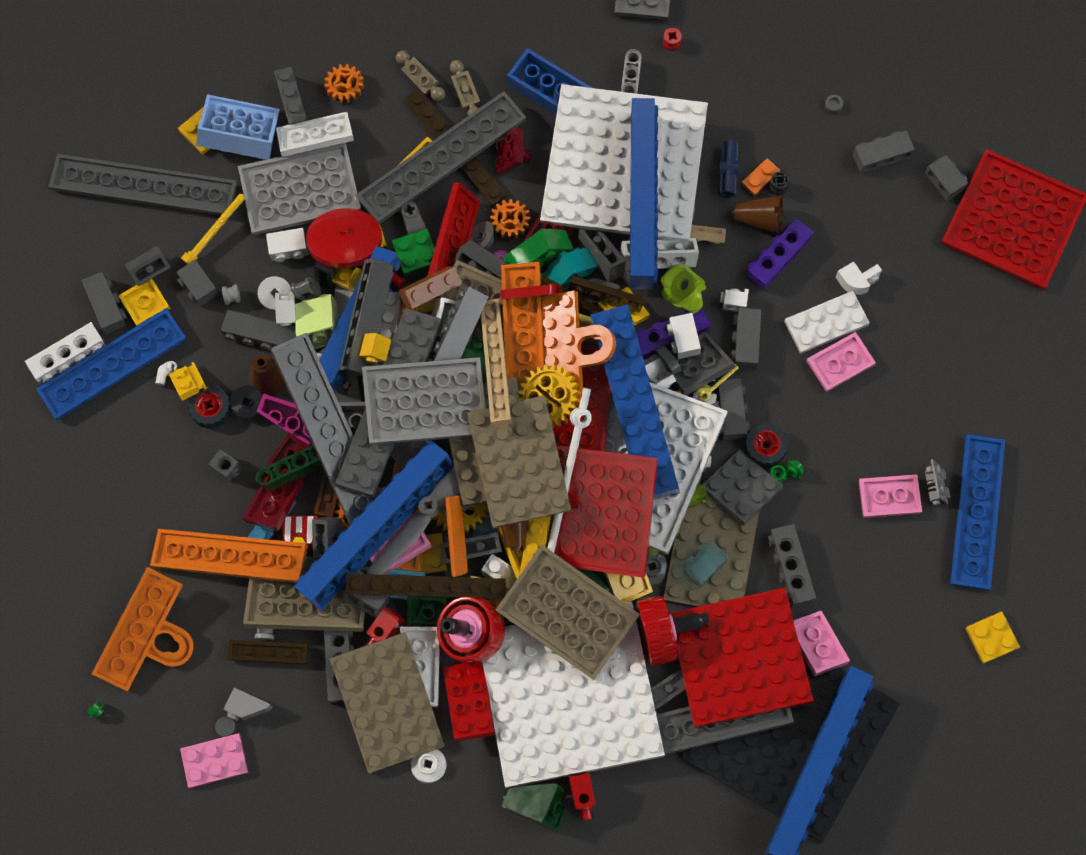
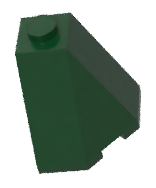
[501,783,566,833]

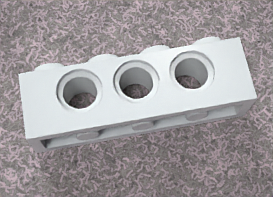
[620,238,699,270]
[25,322,106,385]

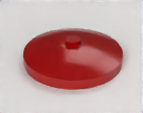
[306,208,382,268]

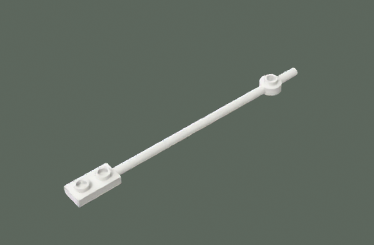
[547,388,591,553]

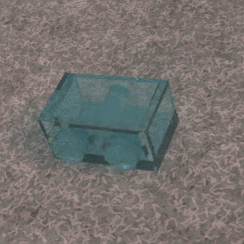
[683,540,729,588]

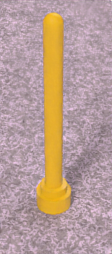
[181,194,245,264]

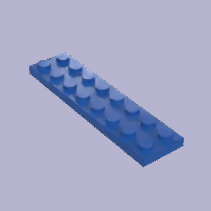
[36,308,187,421]
[950,434,1005,591]

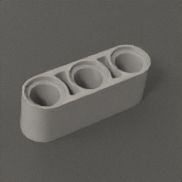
[621,49,642,94]

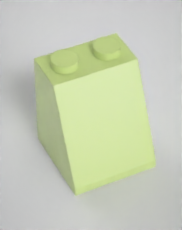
[295,294,339,349]

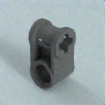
[401,202,426,235]
[291,277,322,301]

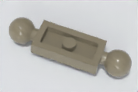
[395,50,445,102]
[450,60,480,116]

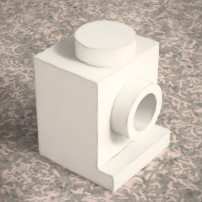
[720,289,749,312]

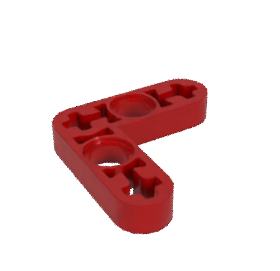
[500,284,562,300]

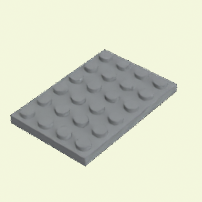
[238,143,361,235]
[362,357,486,445]

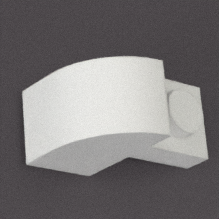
[836,262,882,295]
[644,354,676,388]

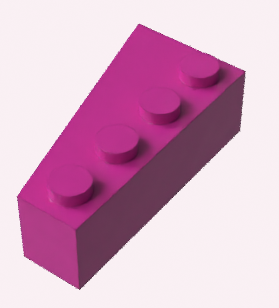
[257,394,313,446]

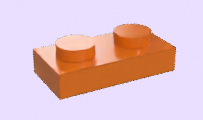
[741,158,780,197]

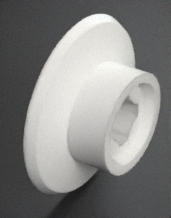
[258,276,292,310]
[411,749,447,783]

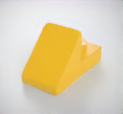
[332,267,362,292]

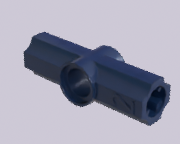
[719,140,739,198]

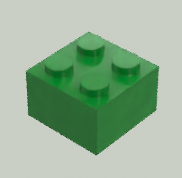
[392,229,435,281]

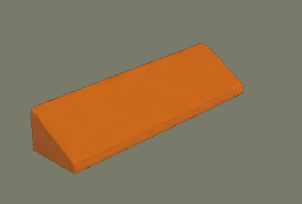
[445,495,468,577]

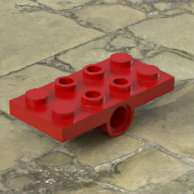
[443,662,495,742]

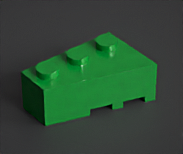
[504,229,574,268]

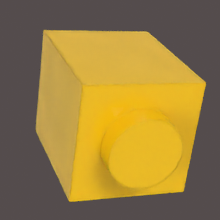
[359,333,391,364]

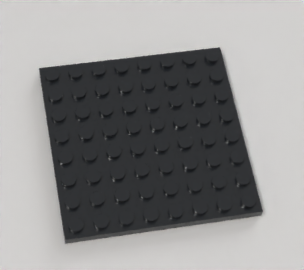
[681,658,900,843]

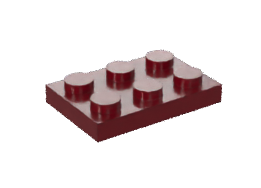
[243,474,304,531]

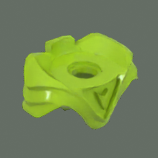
[661,264,706,314]

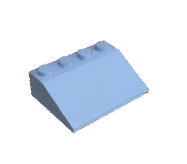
[196,94,280,160]

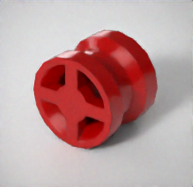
[663,28,682,51]

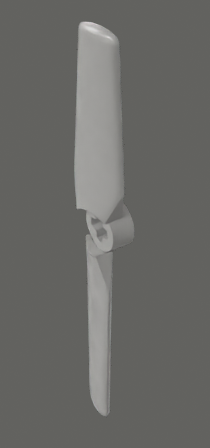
[367,466,460,575]

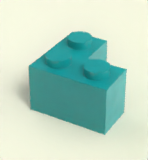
[543,247,599,289]

